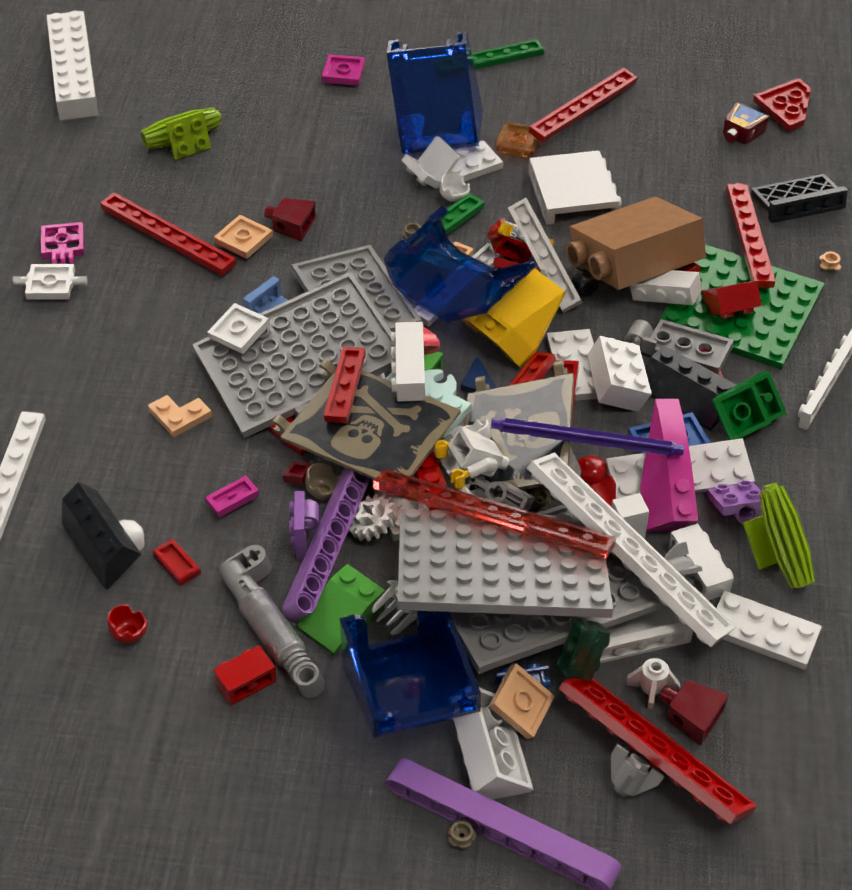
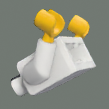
[435,426,509,489]

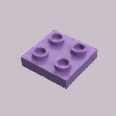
[707,480,762,524]
[289,491,319,561]

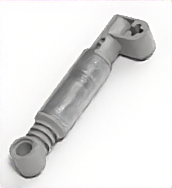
[218,545,325,698]

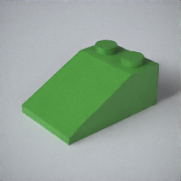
[296,564,385,656]

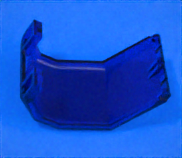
[383,205,536,322]

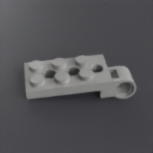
[624,319,734,374]

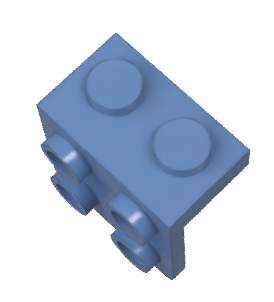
[243,276,288,314]

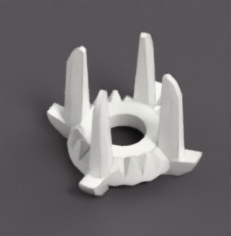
[372,580,424,635]

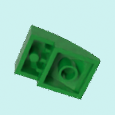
[712,372,787,440]

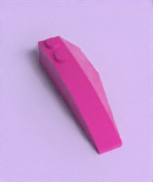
[640,399,698,532]

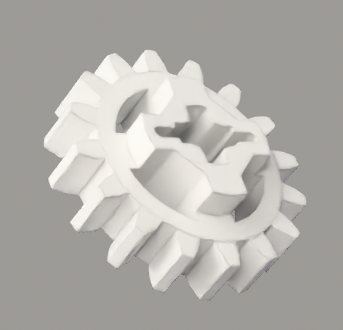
[349,494,399,541]

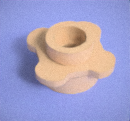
[819,252,841,271]

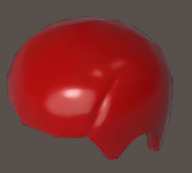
[577,455,608,487]
[107,604,148,643]

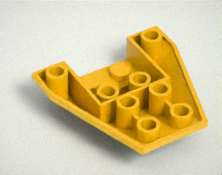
[461,269,566,368]

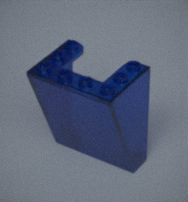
[387,32,483,153]
[340,611,481,738]

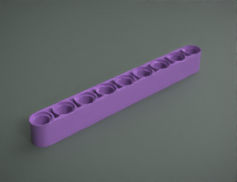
[282,467,370,622]
[385,758,622,890]

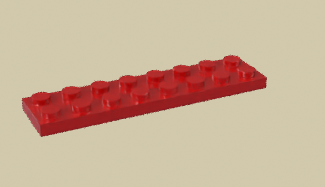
[559,674,757,824]

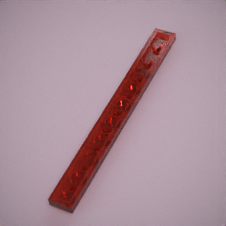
[373,469,616,559]

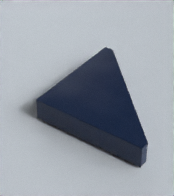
[460,357,497,393]

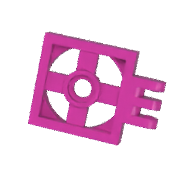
[41,222,85,264]

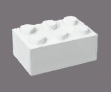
[588,336,652,412]

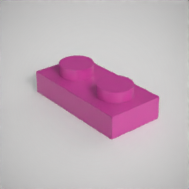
[205,476,259,518]

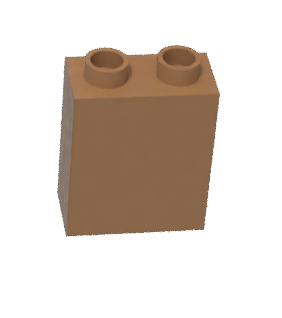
[566,196,706,290]

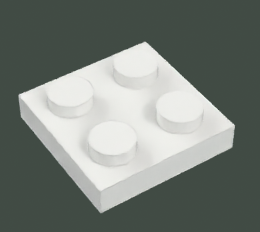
[207,303,270,354]

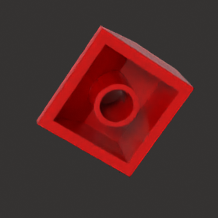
[701,280,762,318]

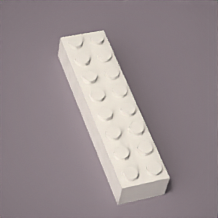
[47,11,98,121]

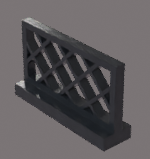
[751,174,848,223]

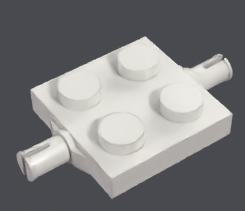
[13,264,87,300]

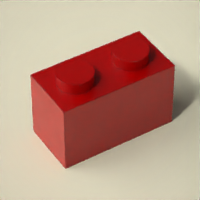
[213,645,277,706]

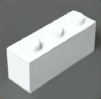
[630,270,702,305]
[669,524,734,601]

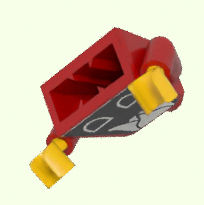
[487,218,554,264]

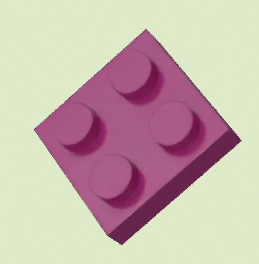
[322,54,365,86]

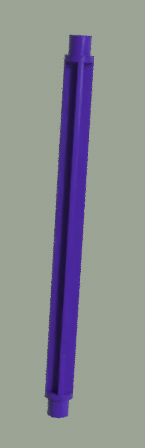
[490,417,684,456]

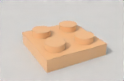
[214,215,273,259]
[489,663,555,739]

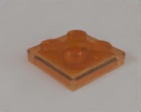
[495,121,540,157]

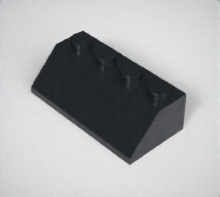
[645,345,736,431]
[61,482,141,589]

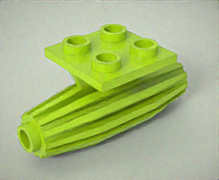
[140,107,222,160]
[743,482,815,589]

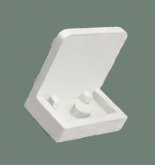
[402,136,460,189]

